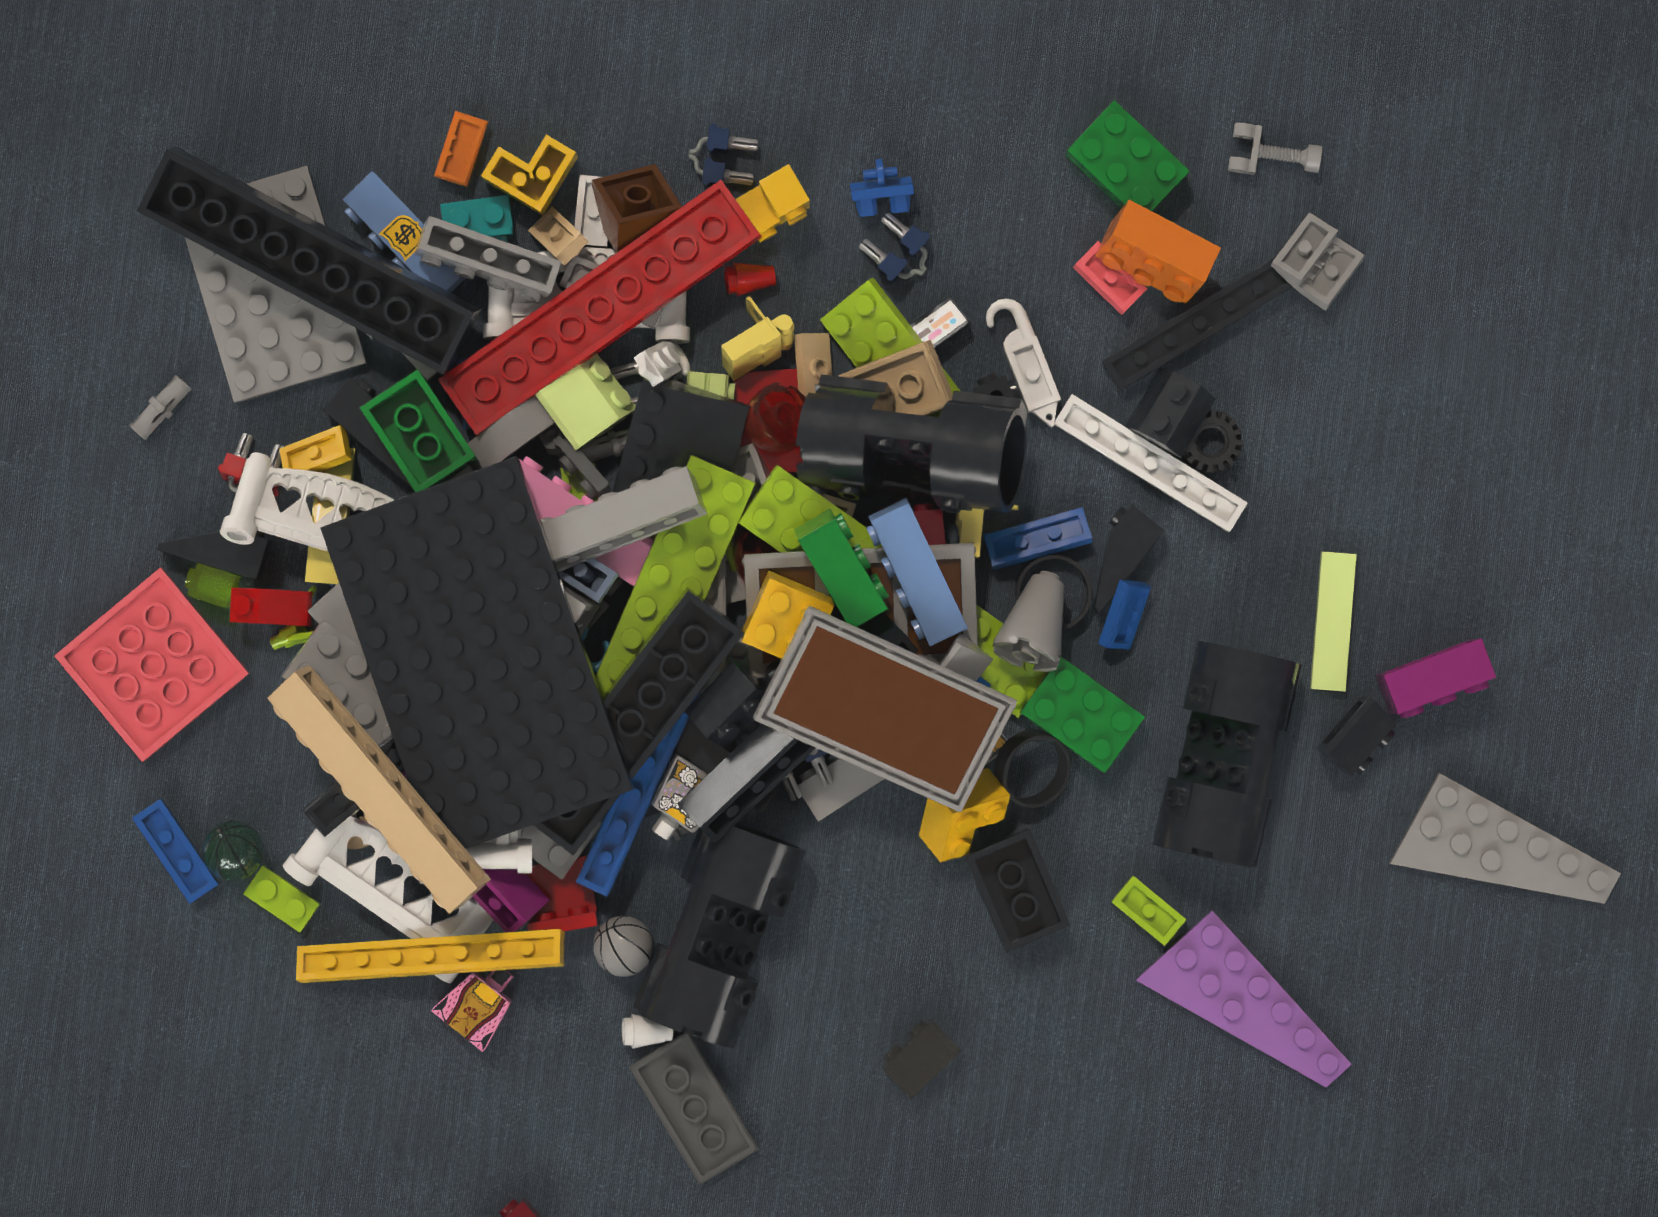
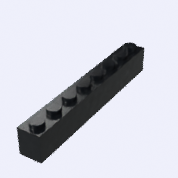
[678,612,919,843]

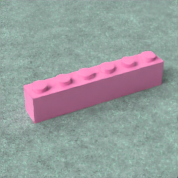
[519,456,653,587]

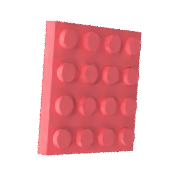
[55,568,250,762]

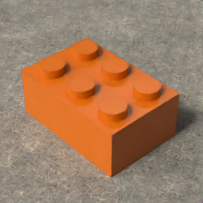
[1095,200,1221,304]

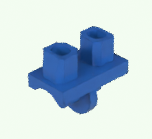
[850,158,914,217]

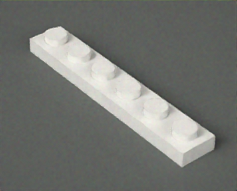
[1054,394,1248,533]

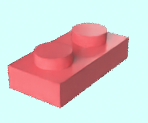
[1072,241,1147,315]

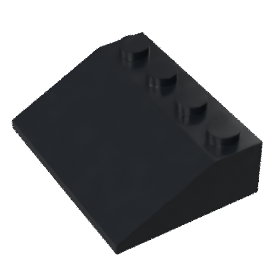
[613,378,751,493]

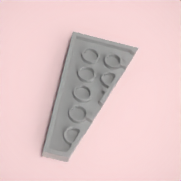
[1389,773,1621,904]

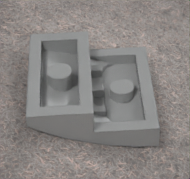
[1271,212,1365,311]

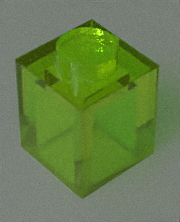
[184,563,242,609]

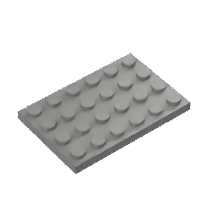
[185,166,367,403]

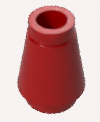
[724,262,776,297]

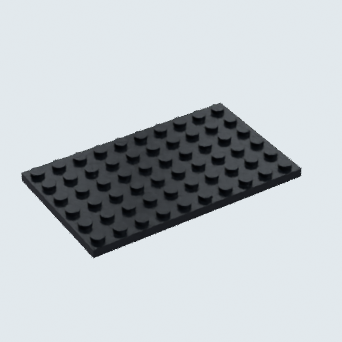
[320,456,634,849]

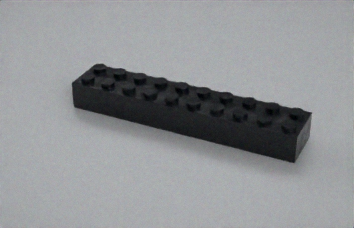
[137,147,482,374]

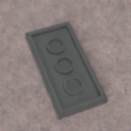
[629,1033,759,1185]

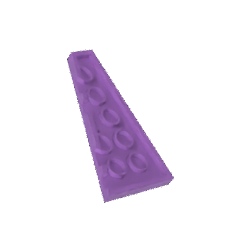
[1135,910,1352,1088]

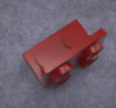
[525,856,600,931]

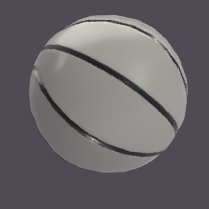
[593,916,654,977]

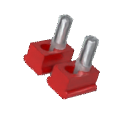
[218,433,284,497]

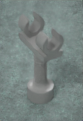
[1228,123,1322,175]

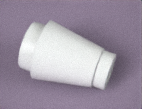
[622,1014,673,1049]

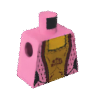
[431,970,514,1052]

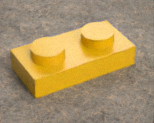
[279,425,352,472]

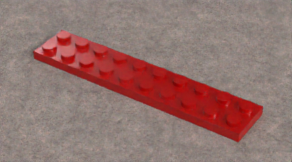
[438,180,762,436]

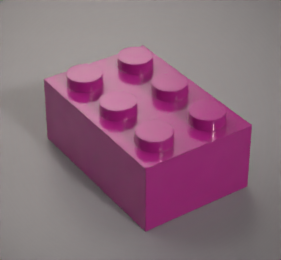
[1375,638,1496,718]

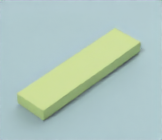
[1310,552,1356,692]

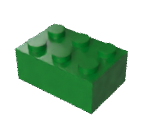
[1065,100,1190,212]
[360,369,478,492]
[794,509,889,627]
[1019,657,1145,773]

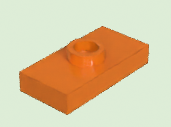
[434,111,489,188]

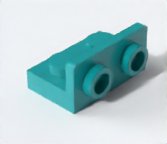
[440,195,515,243]

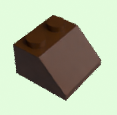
[592,164,682,253]

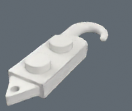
[986,298,1061,428]
[634,340,690,387]

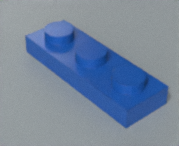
[983,507,1093,571]
[132,799,220,904]

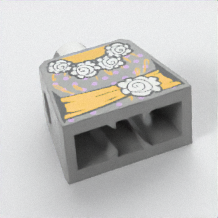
[651,752,708,841]

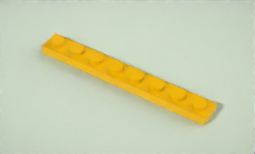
[296,929,565,983]

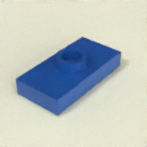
[1098,579,1151,650]

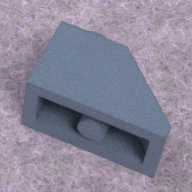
[559,558,619,604]

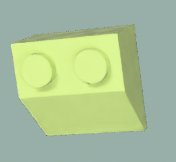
[535,354,636,450]

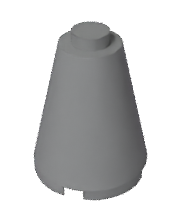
[992,571,1065,672]

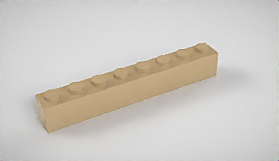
[267,665,491,914]

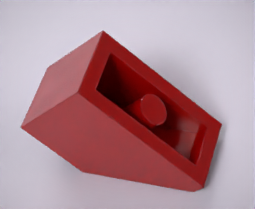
[230,587,313,626]

